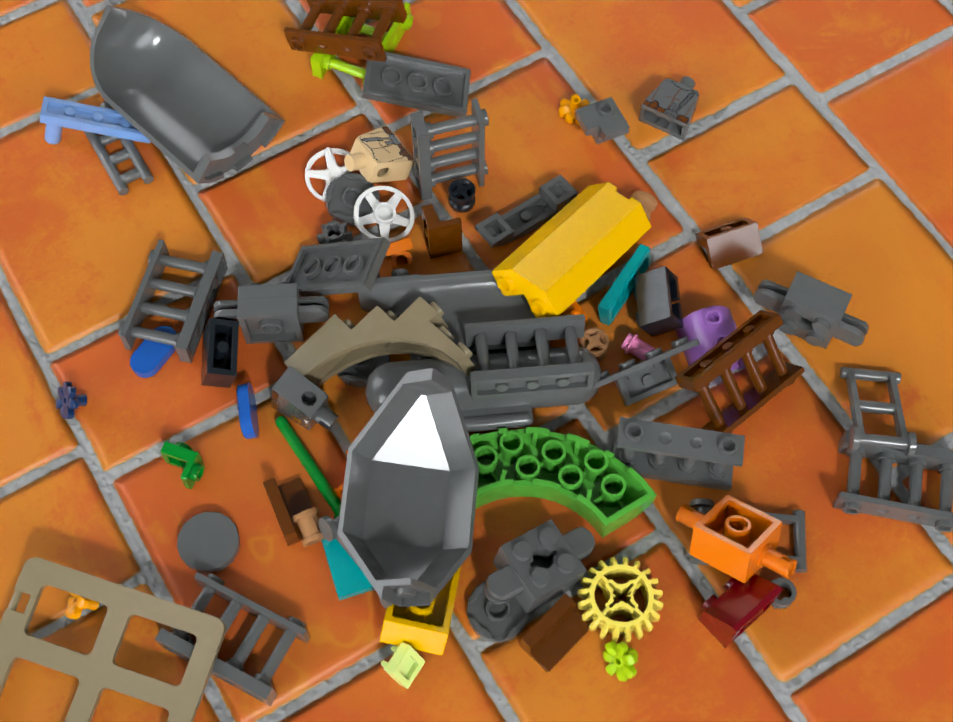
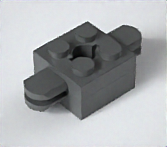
[754,271,869,349]
[213,282,329,344]
[484,519,595,614]

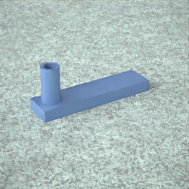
[39,96,150,144]

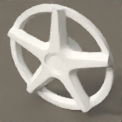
[305,147,362,202]
[353,186,415,243]

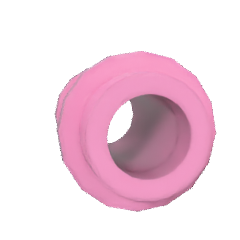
[621,333,656,360]

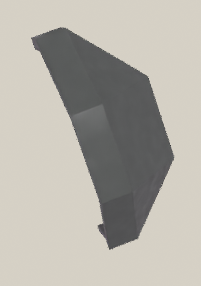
[337,368,479,607]

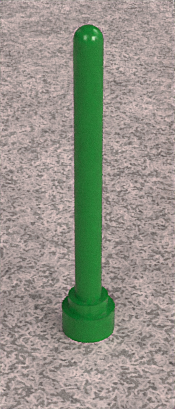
[275,416,341,518]

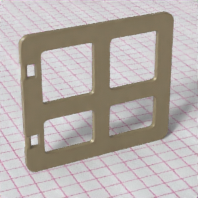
[0,557,226,722]

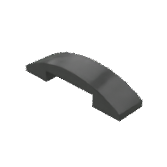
[475,174,578,248]

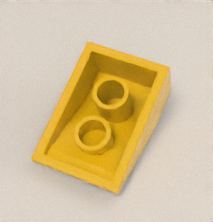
[380,566,461,656]

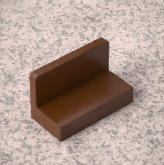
[421,204,462,259]
[695,217,763,270]
[263,478,313,546]
[520,593,590,672]

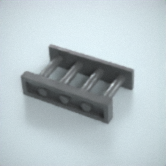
[410,98,489,201]
[118,240,228,363]
[465,314,595,400]
[612,417,745,491]
[833,430,953,532]
[155,572,310,707]

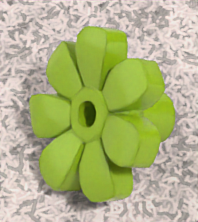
[603,641,638,681]

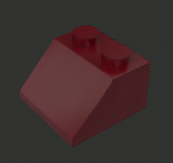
[699,574,783,648]

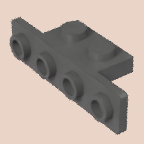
[594,336,700,406]

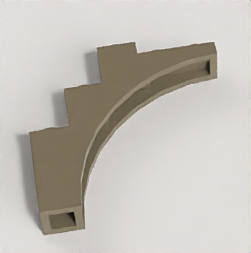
[284,297,476,387]

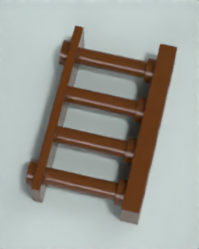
[284,0,407,62]
[675,310,805,433]

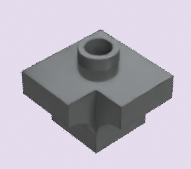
[575,97,630,144]

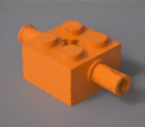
[676,494,797,584]

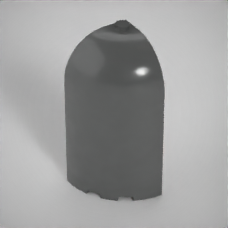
[90,5,285,184]

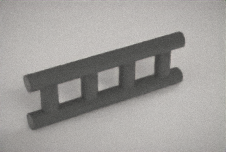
[84,101,154,195]

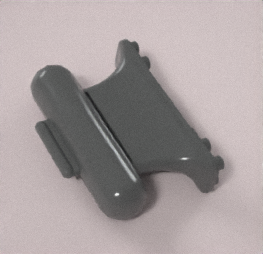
[358,269,602,432]

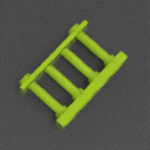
[310,2,413,84]

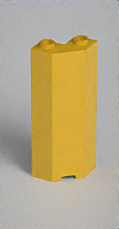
[491,182,651,318]

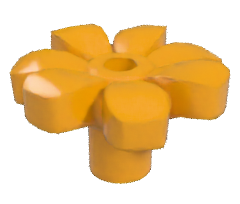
[558,94,590,125]
[65,593,99,619]

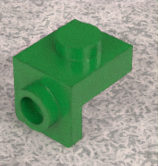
[160,441,205,489]

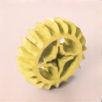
[577,556,664,643]

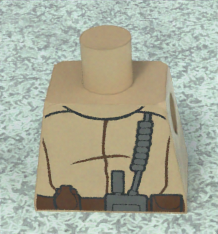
[344,125,414,183]

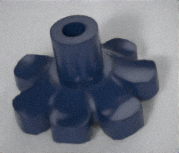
[56,382,87,419]

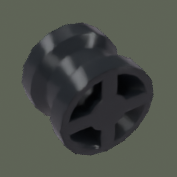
[448,178,476,213]

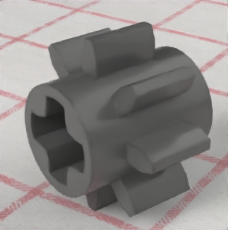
[317,219,353,244]

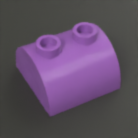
[676,306,745,371]

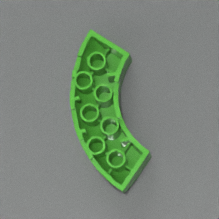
[469,427,657,538]

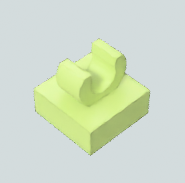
[381,642,426,689]

